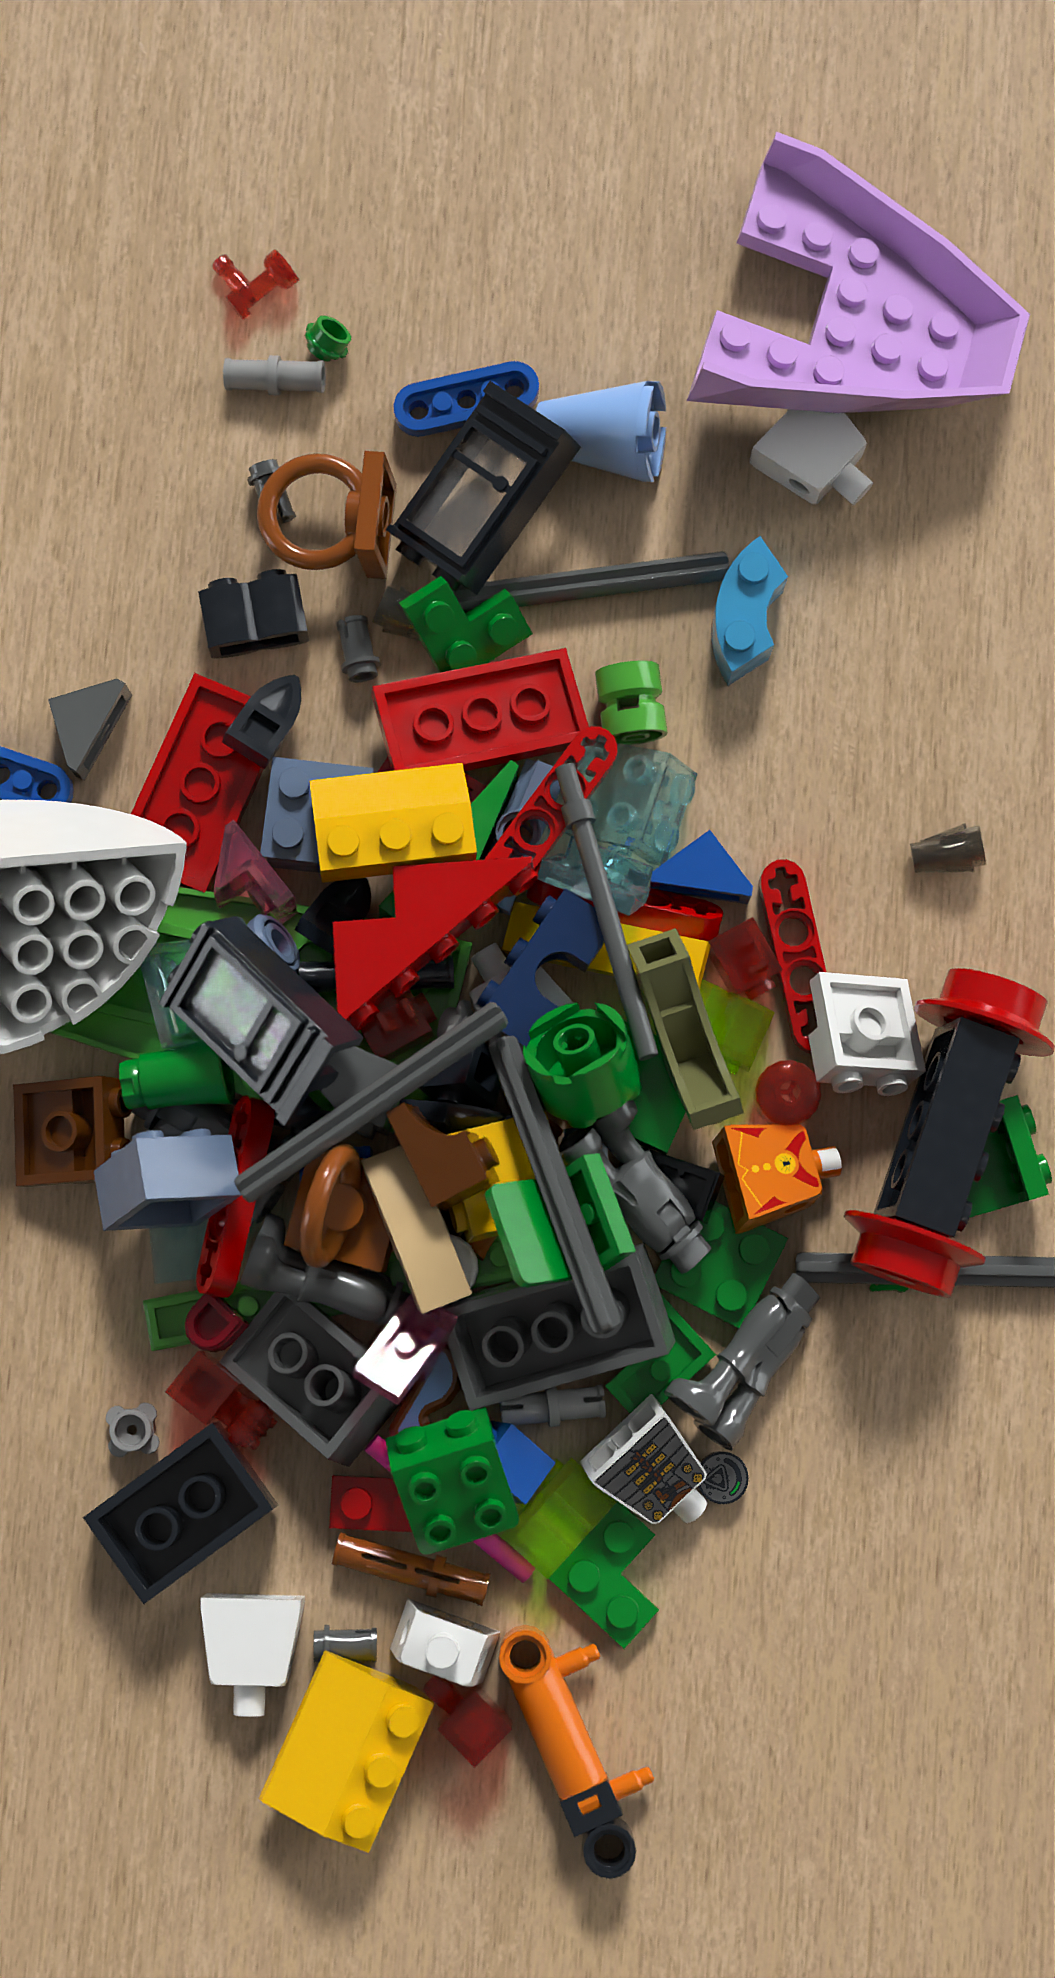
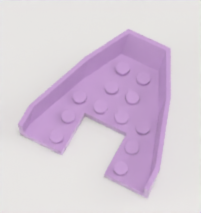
[687,132,1030,413]

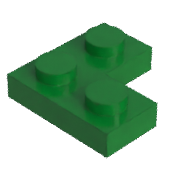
[399,576,533,673]
[605,1294,716,1414]
[547,1500,659,1649]

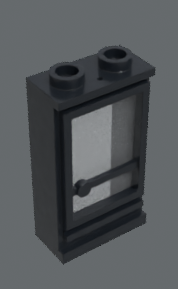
[386,381,581,595]
[159,916,364,1126]

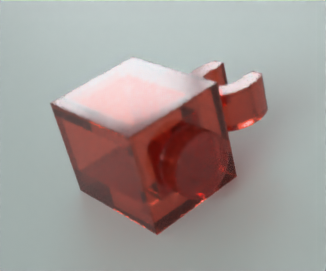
[708,917,783,1002]
[360,989,437,1061]
[423,1675,513,1768]

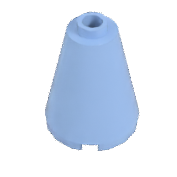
[536,380,666,482]

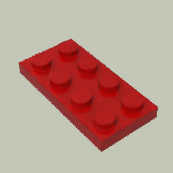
[371,648,590,772]
[131,673,264,893]

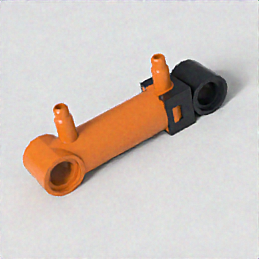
[499,1625,654,1879]

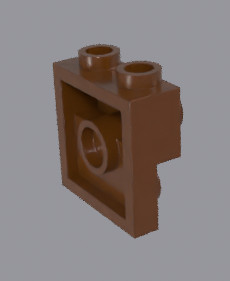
[13,1076,132,1187]

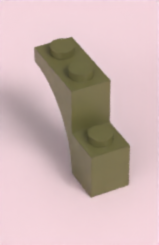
[627,928,744,1130]

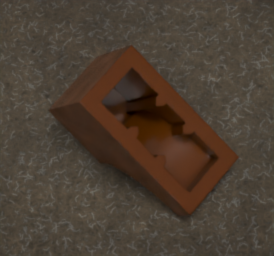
[386,1103,500,1210]

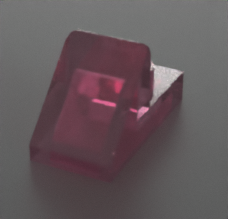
[214,820,298,924]
[353,1293,458,1405]

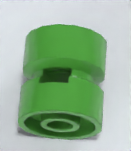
[595,661,668,746]

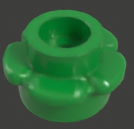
[305,315,351,362]

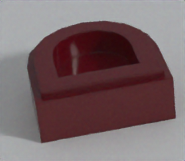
[185,1294,250,1353]

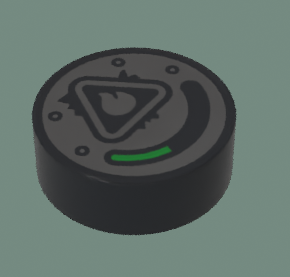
[698,1451,749,1504]

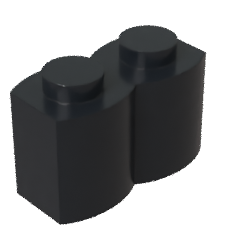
[198,569,309,658]

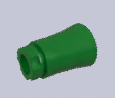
[119,1040,235,1110]

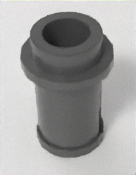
[247,459,296,523]
[336,615,381,683]
[314,1625,377,1663]

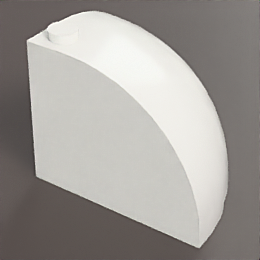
[0,800,187,1054]

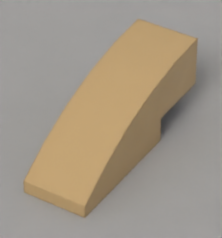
[361,1145,472,1314]

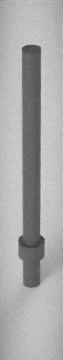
[555,763,658,1061]

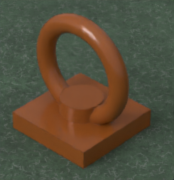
[257,451,397,579]
[284,1144,393,1273]

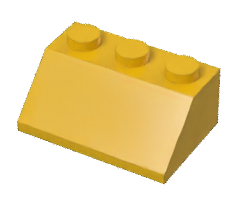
[309,763,477,883]
[259,1650,435,1853]

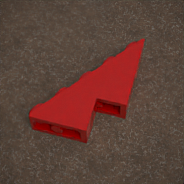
[333,856,539,1031]

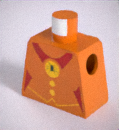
[712,1125,842,1234]

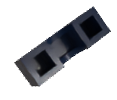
[475,888,604,1052]

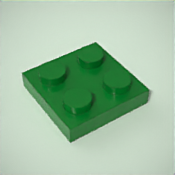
[655,1201,789,1328]

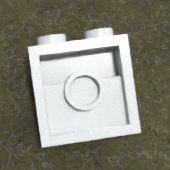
[808,972,926,1096]

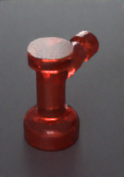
[212,249,300,320]

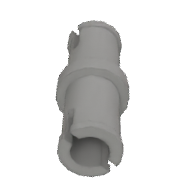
[223,355,326,395]
[499,1384,606,1427]

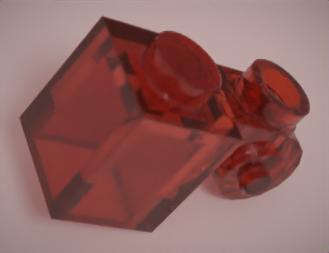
[165,1350,278,1450]

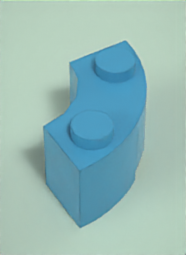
[712,536,788,686]

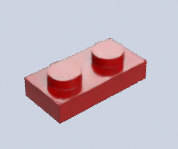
[329,1475,412,1532]

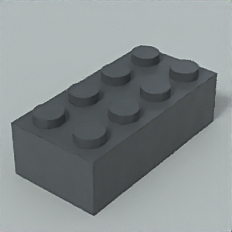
[438,1242,676,1410]

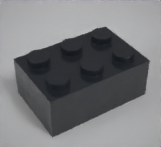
[83,1421,279,1605]

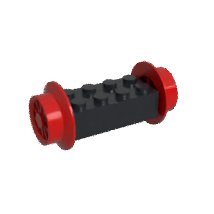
[844,968,1055,1298]

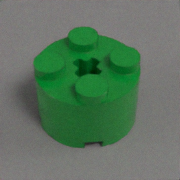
[523,1003,642,1129]

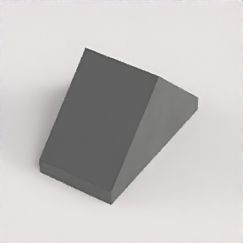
[48,678,132,781]

